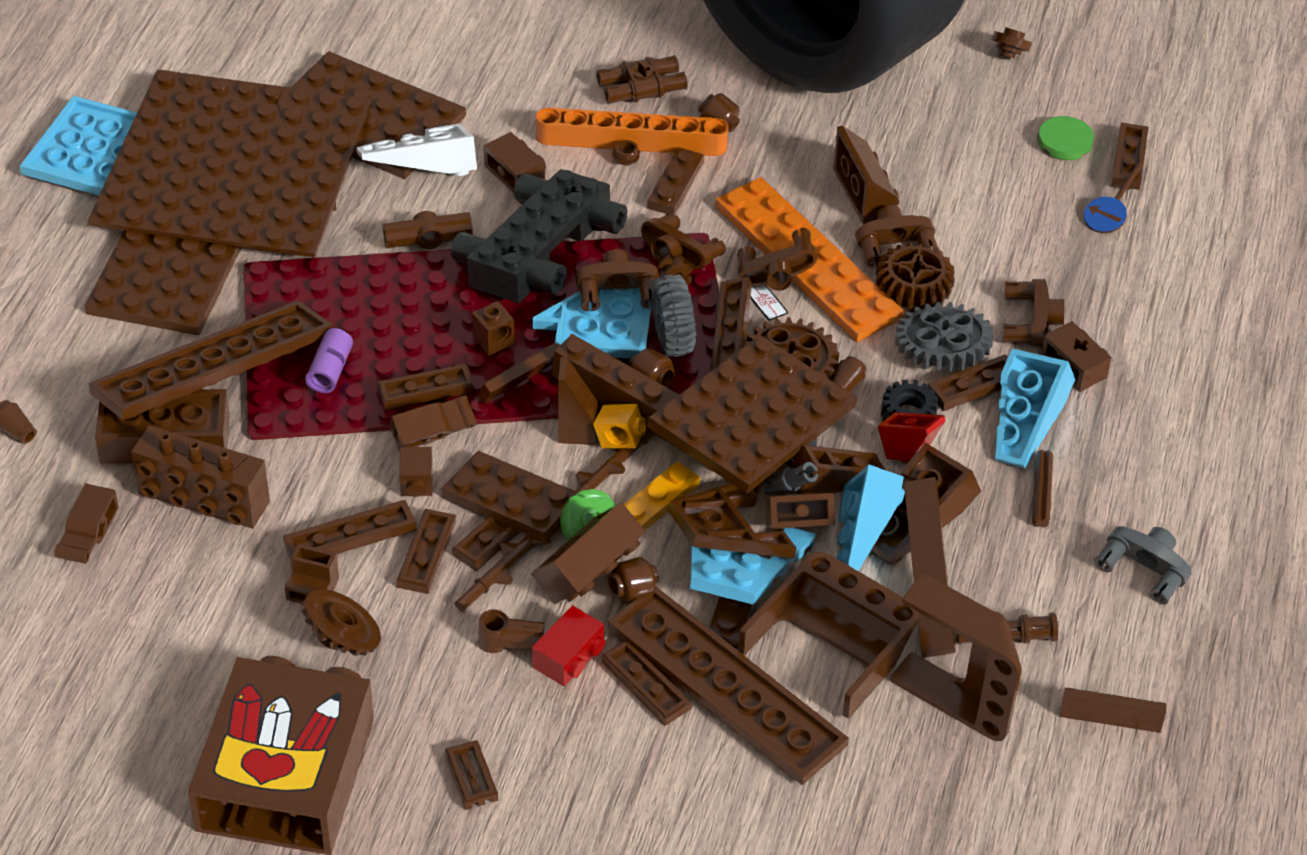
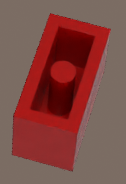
[532,605,606,686]

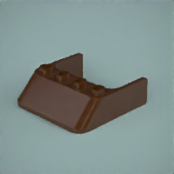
[739,552,919,719]
[890,574,1022,741]

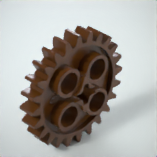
[745,317,840,381]

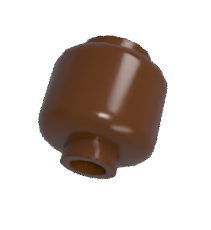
[698,93,741,133]
[628,348,675,388]
[608,557,659,603]

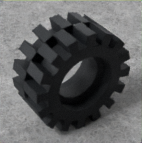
[881,379,938,422]

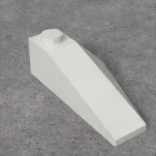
[356,123,477,176]

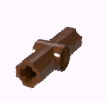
[382,211,473,249]

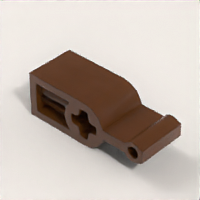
[389,395,477,453]
[54,483,119,564]

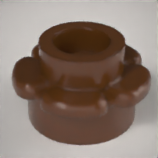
[612,140,640,166]

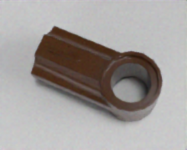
[478,609,545,653]

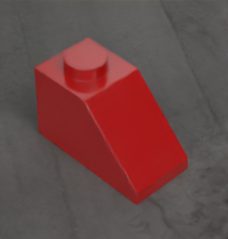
[877,412,946,463]

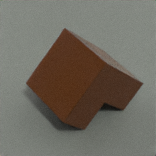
[285,544,339,604]

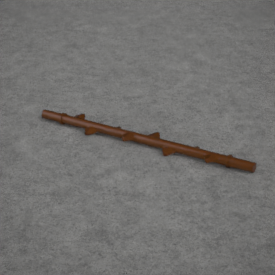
[455,429,653,612]

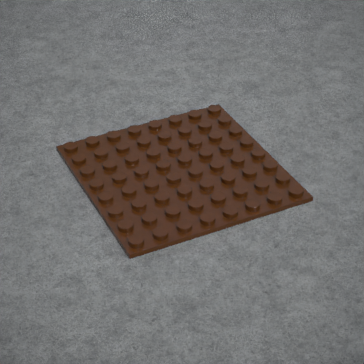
[88,69,372,258]

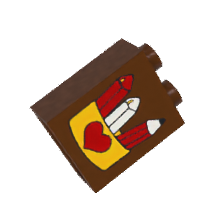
[188,656,374,855]

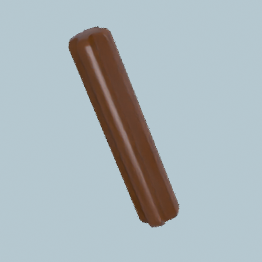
[1032,449,1053,528]

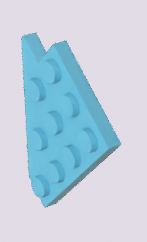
[533,266,656,359]

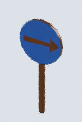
[1084,160,1144,233]

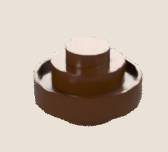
[991,27,1032,59]

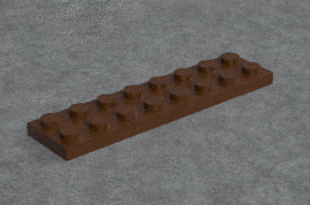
[89,300,333,420]
[608,587,849,785]

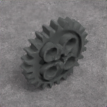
[896,302,993,372]

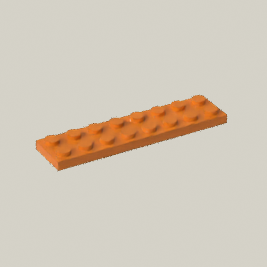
[715,177,904,342]

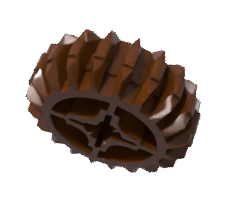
[876,242,955,311]

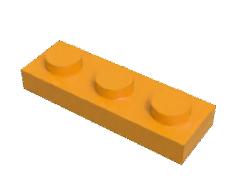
[624,461,701,530]

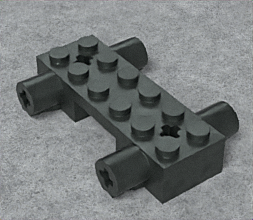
[451,169,628,304]

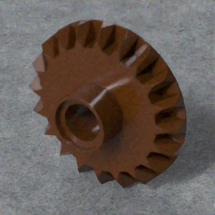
[301,589,381,656]

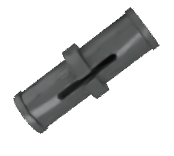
[763,462,818,494]

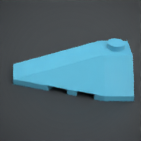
[995,348,1075,469]
[836,465,905,571]

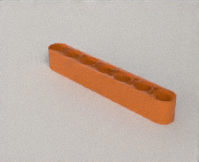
[536,108,729,156]

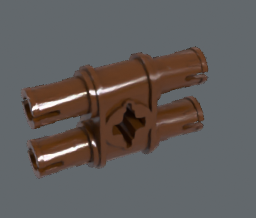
[596,55,688,104]

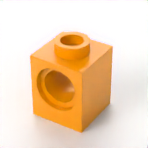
[593,404,646,448]

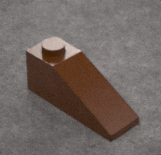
[558,357,598,445]
[789,445,885,493]

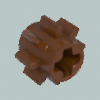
[658,254,694,285]

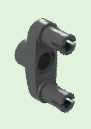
[1094,526,1192,605]

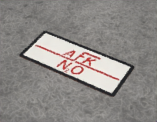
[751,285,789,321]

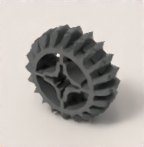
[651,274,696,357]

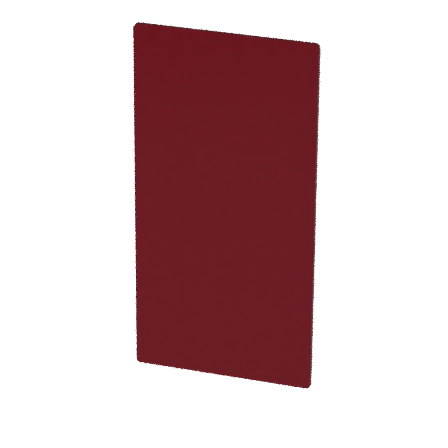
[244,233,719,440]

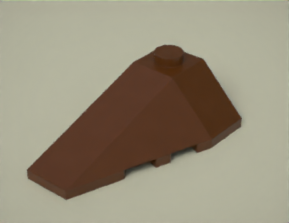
[870,443,981,566]

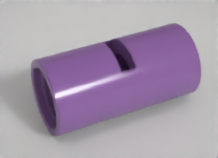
[305,328,353,393]

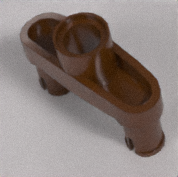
[855,205,940,267]
[641,213,726,269]
[737,228,817,291]
[575,249,659,311]
[1004,279,1064,346]

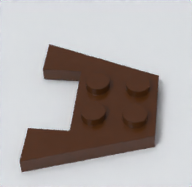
[668,483,796,559]

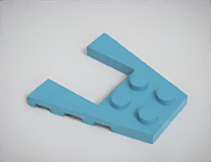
[690,528,816,605]

